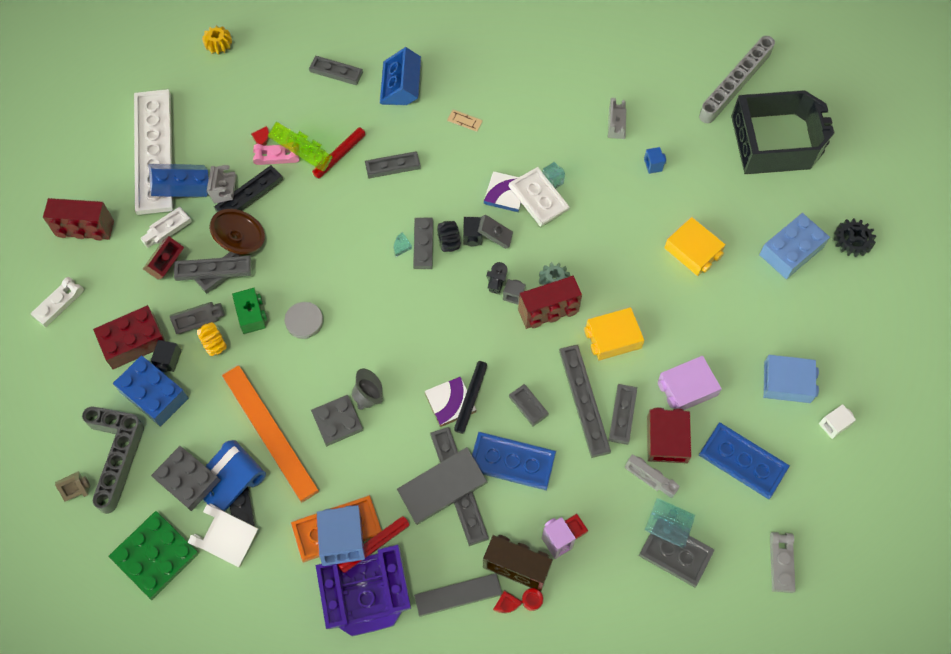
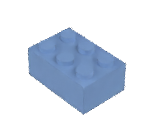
[759,213,830,280]

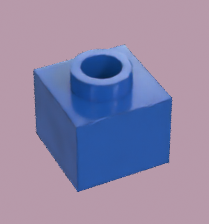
[644,147,666,174]

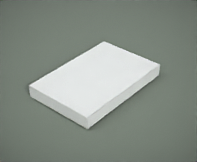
[509,167,570,227]

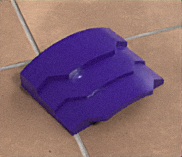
[315,545,411,636]

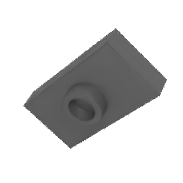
[478,214,513,249]
[509,384,549,426]

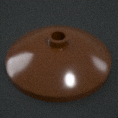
[209,209,265,254]

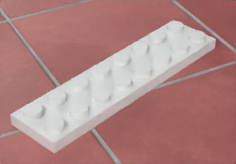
[134,89,173,215]

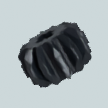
[437,221,461,252]

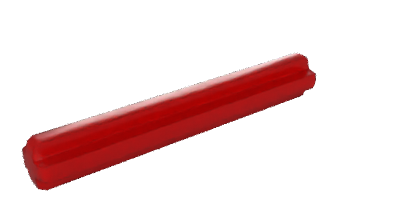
[312,127,365,179]
[338,516,409,573]

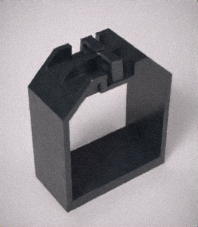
[731,90,835,175]

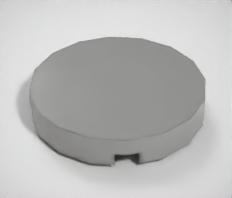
[284,302,323,339]

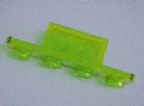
[268,122,332,171]

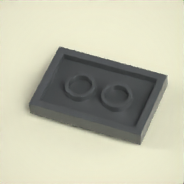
[151,446,220,511]
[639,518,714,588]

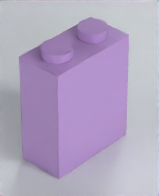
[658,356,722,410]

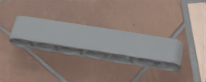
[699,36,775,123]

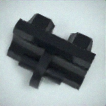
[486,262,508,295]

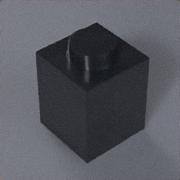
[463,217,482,247]
[151,340,181,372]

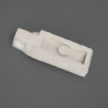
[141,207,192,248]

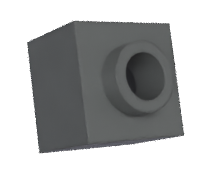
[503,279,526,305]

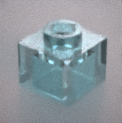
[542,162,565,189]

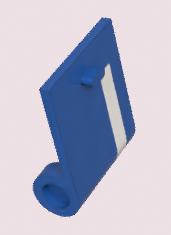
[203,440,266,511]

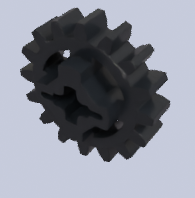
[834,218,876,257]

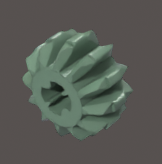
[539,262,570,285]

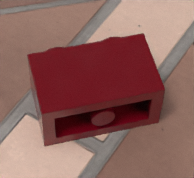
[143,236,184,280]

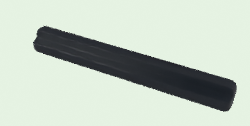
[454,361,487,434]

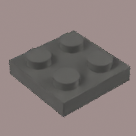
[311,395,363,447]

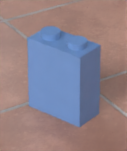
[763,355,819,403]
[317,505,365,566]

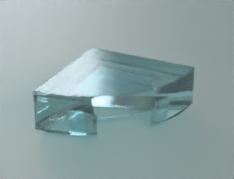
[393,232,412,257]

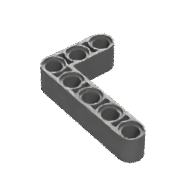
[82,406,144,514]

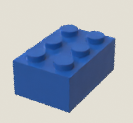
[113,355,189,427]

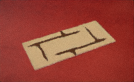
[447,110,483,132]

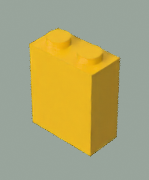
[665,217,726,276]
[584,307,645,361]

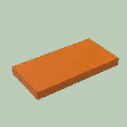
[291,495,381,563]

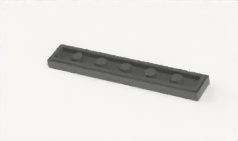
[559,345,611,458]
[430,427,489,546]

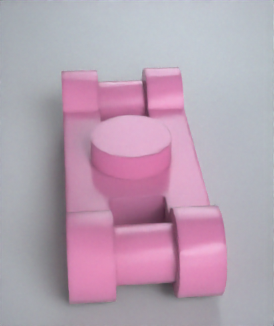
[253,142,299,165]

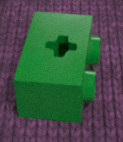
[232,288,267,334]

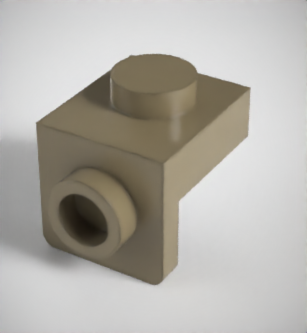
[55,471,90,502]

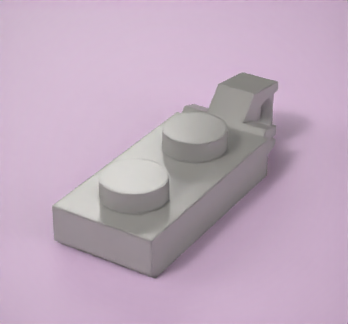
[625,454,680,498]

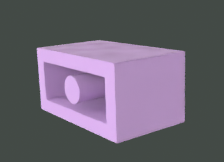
[541,517,576,559]

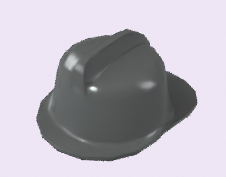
[352,368,383,410]

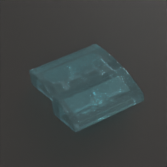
[645,498,695,548]

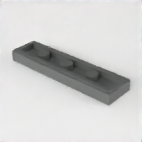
[174,256,251,281]
[414,573,502,617]

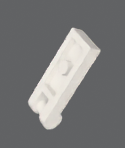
[30,277,84,327]

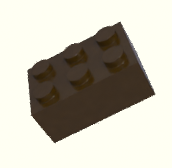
[483,535,553,592]

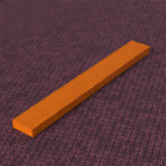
[222,365,319,503]

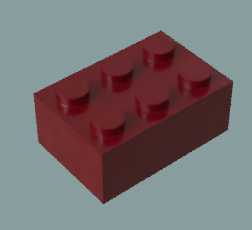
[43,198,114,240]
[518,275,582,329]
[93,305,165,370]

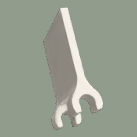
[188,504,258,567]

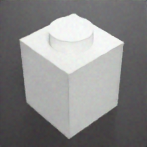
[819,404,856,439]

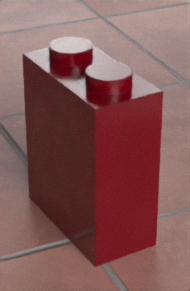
[647,407,691,464]

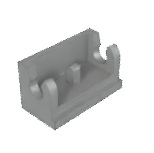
[608,98,626,139]
[207,165,237,204]

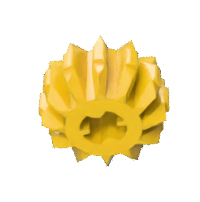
[202,25,232,55]
[197,322,227,356]

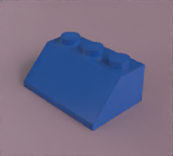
[380,47,421,105]
[148,164,209,197]

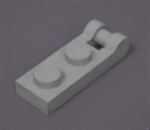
[770,532,796,593]

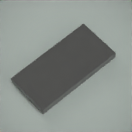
[397,447,488,525]

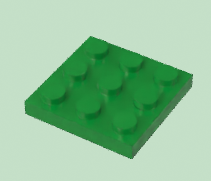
[108,511,199,600]

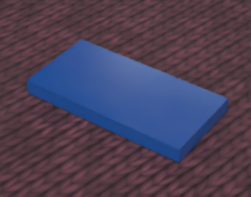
[699,422,790,499]
[472,432,556,491]

